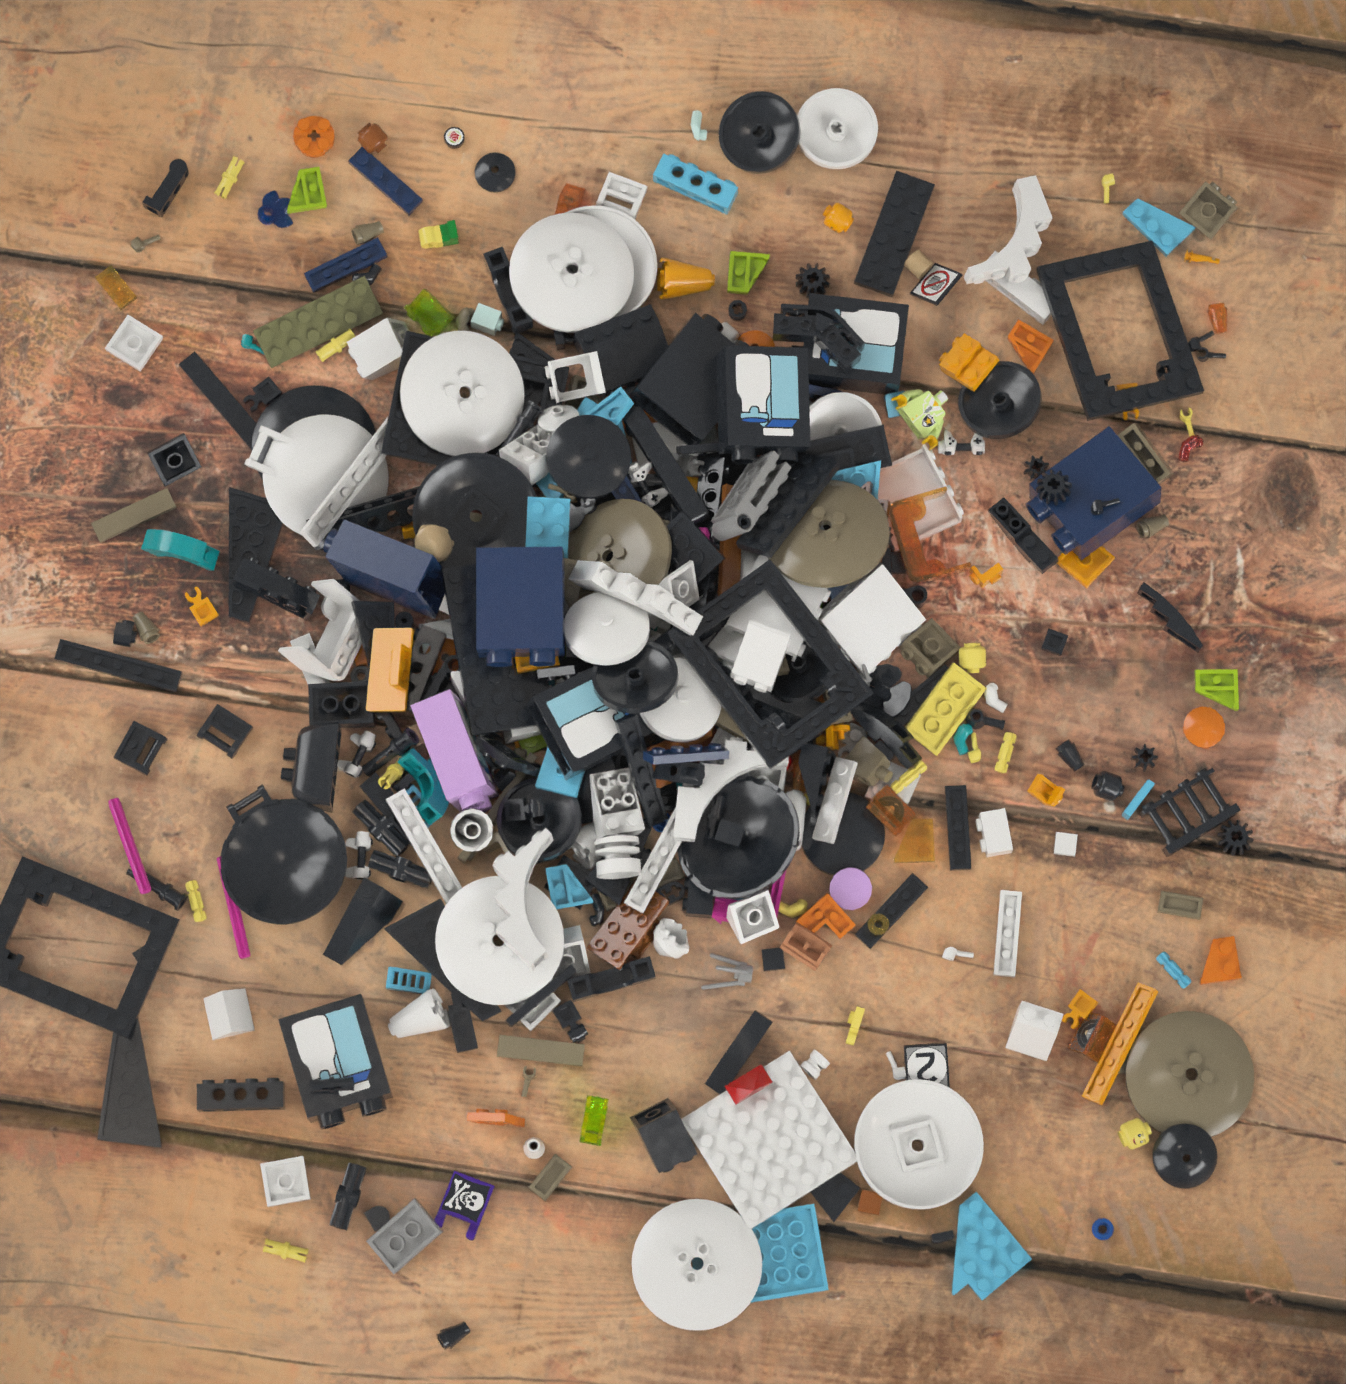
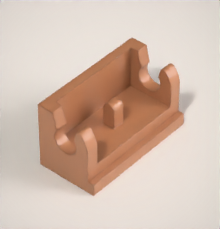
[780,922,832,971]

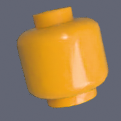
[822,203,854,233]

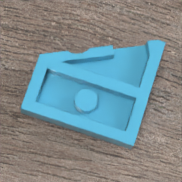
[545,864,593,909]

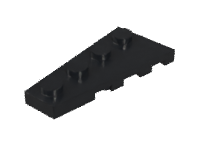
[351,601,395,671]
[585,817,652,906]
[810,1173,860,1223]

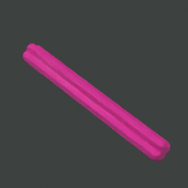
[108,798,151,894]
[217,856,251,959]

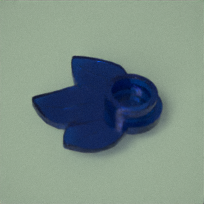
[257,191,293,228]

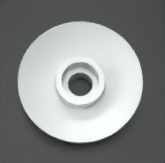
[538,405,579,433]

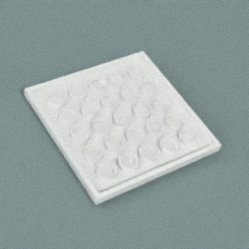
[681,1051,857,1229]

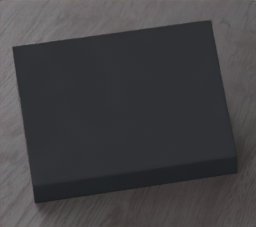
[147,433,201,486]

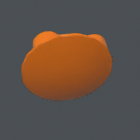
[1183,707,1225,749]

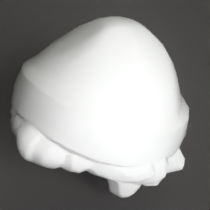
[653,918,689,959]

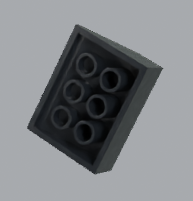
[574,304,668,396]

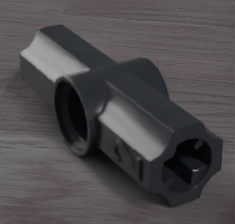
[352,799,410,856]
[368,850,432,889]
[329,1163,367,1231]

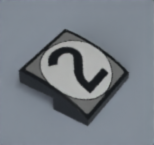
[903,1042,950,1088]

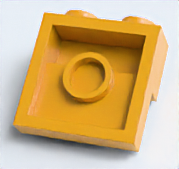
[939,333,999,392]

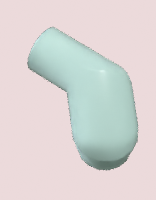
[690,110,707,141]

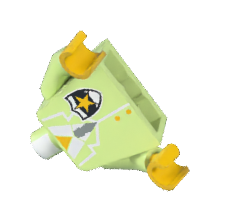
[891,389,948,451]

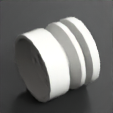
[594,834,641,879]

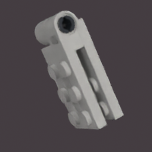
[711,451,791,541]

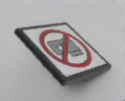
[910,263,963,306]

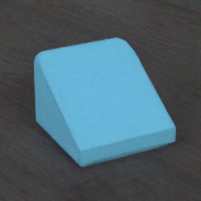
[884,391,904,418]

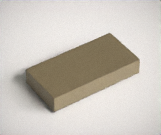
[1157,891,1203,920]
[528,1154,572,1202]

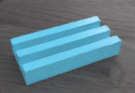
[1122,779,1155,820]

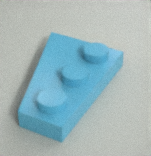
[1122,198,1196,257]

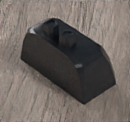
[281,722,342,813]

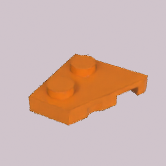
[1200,936,1242,985]

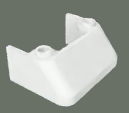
[278,579,362,681]

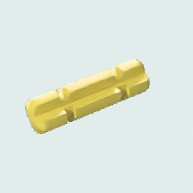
[995,732,1017,773]
[890,760,927,794]
[185,880,207,922]

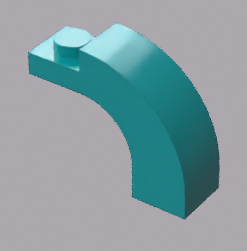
[141,529,220,571]
[397,748,449,825]

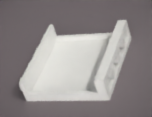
[878,444,964,552]
[725,555,831,662]
[818,563,926,674]

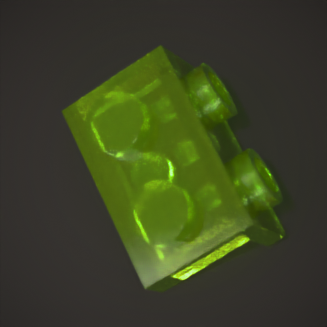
[404,289,455,336]

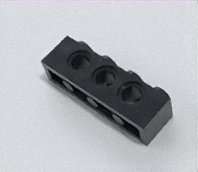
[406,624,447,713]
[197,1078,285,1112]

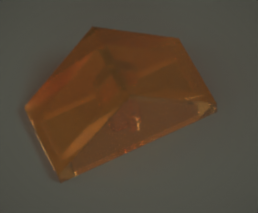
[555,183,586,215]

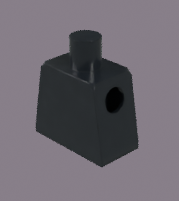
[653,762,705,786]

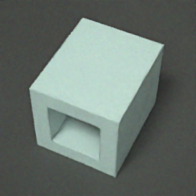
[471,303,504,336]

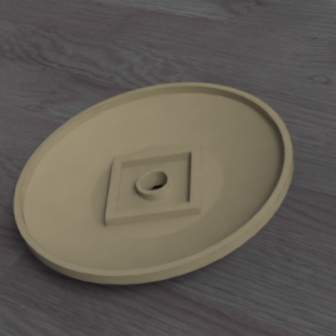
[768,480,890,588]
[568,499,672,600]
[1125,1011,1254,1137]

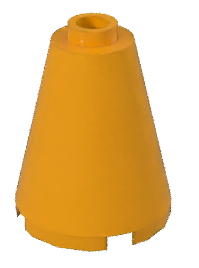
[657,258,715,299]

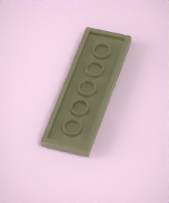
[253,276,383,368]

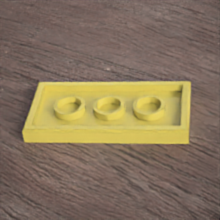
[905,663,987,756]

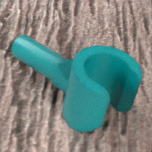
[241,334,264,355]

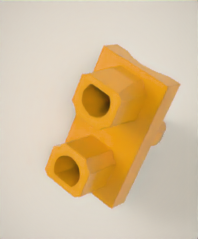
[816,723,850,750]

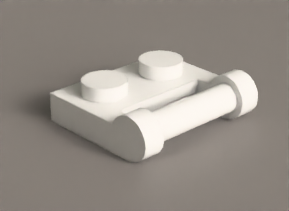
[596,172,647,219]

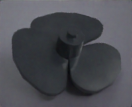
[864,664,912,717]

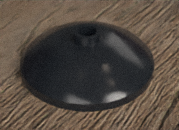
[1152,1123,1217,1189]

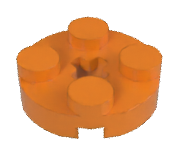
[293,116,335,158]

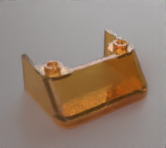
[889,486,971,583]

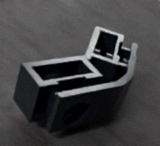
[772,304,865,374]

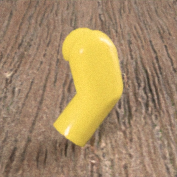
[778,899,808,918]

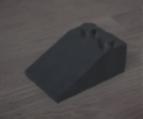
[308,681,375,729]

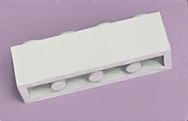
[985,251,1051,325]

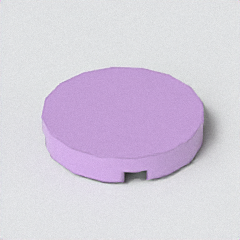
[829,867,872,910]

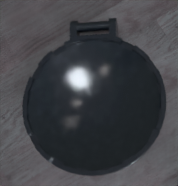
[678,771,800,899]
[220,784,347,925]

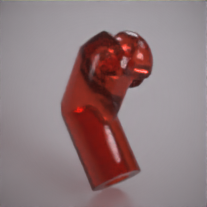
[1178,435,1204,462]

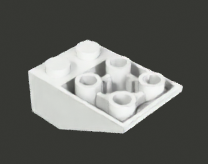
[499,424,553,485]
[589,768,645,839]

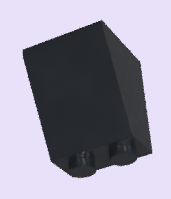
[630,1098,698,1173]

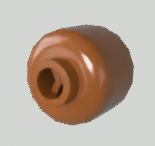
[357,122,388,153]

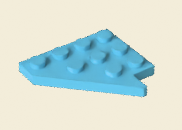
[952,1192,1032,1301]

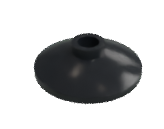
[475,153,516,192]

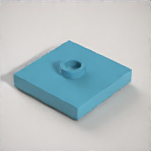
[535,747,585,798]

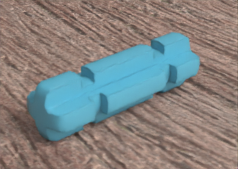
[1156,952,1191,989]

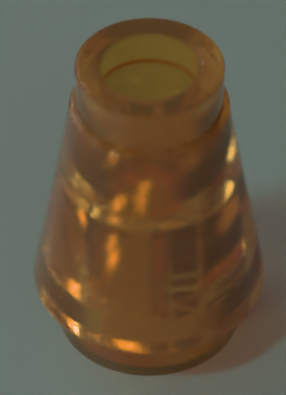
[1207,303,1227,334]

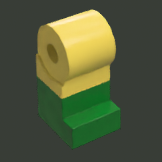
[418,220,459,249]

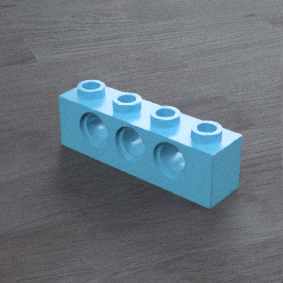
[653,153,738,215]

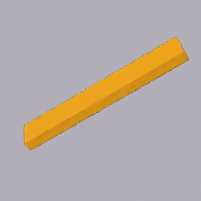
[1082,982,1158,1105]

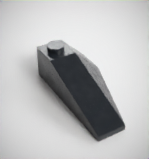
[323,877,403,965]

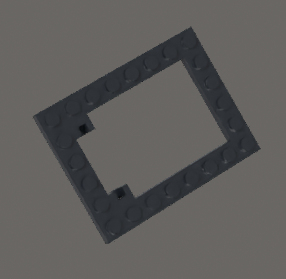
[1036,241,1204,421]
[381,331,570,489]
[667,559,874,770]
[0,856,180,1039]

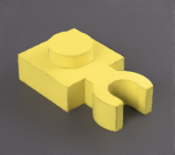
[845,1007,865,1046]

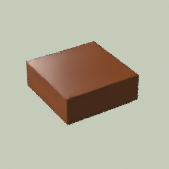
[858,1190,882,1216]

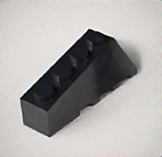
[231,557,320,621]

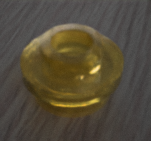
[868,914,889,935]

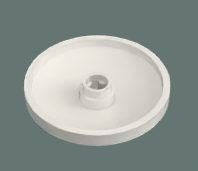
[798,88,878,169]
[809,392,882,441]
[564,592,650,665]
[640,658,721,742]

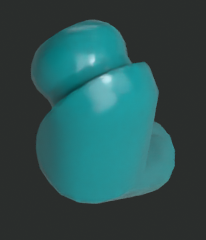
[953,724,973,756]

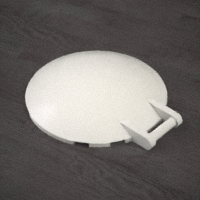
[244,415,389,535]

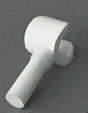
[942,947,974,961]
[886,1051,906,1080]

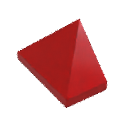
[725,1064,773,1105]

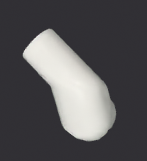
[984,683,1008,713]

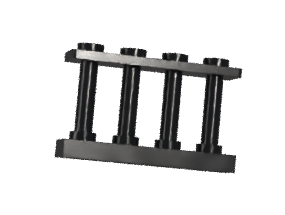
[1140,768,1241,857]

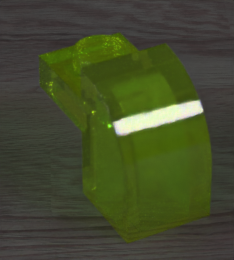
[580,1095,609,1146]

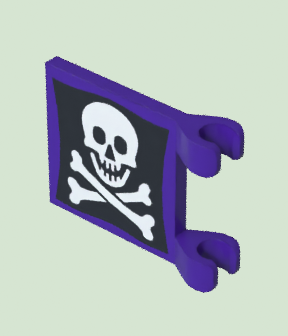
[434,1171,495,1241]

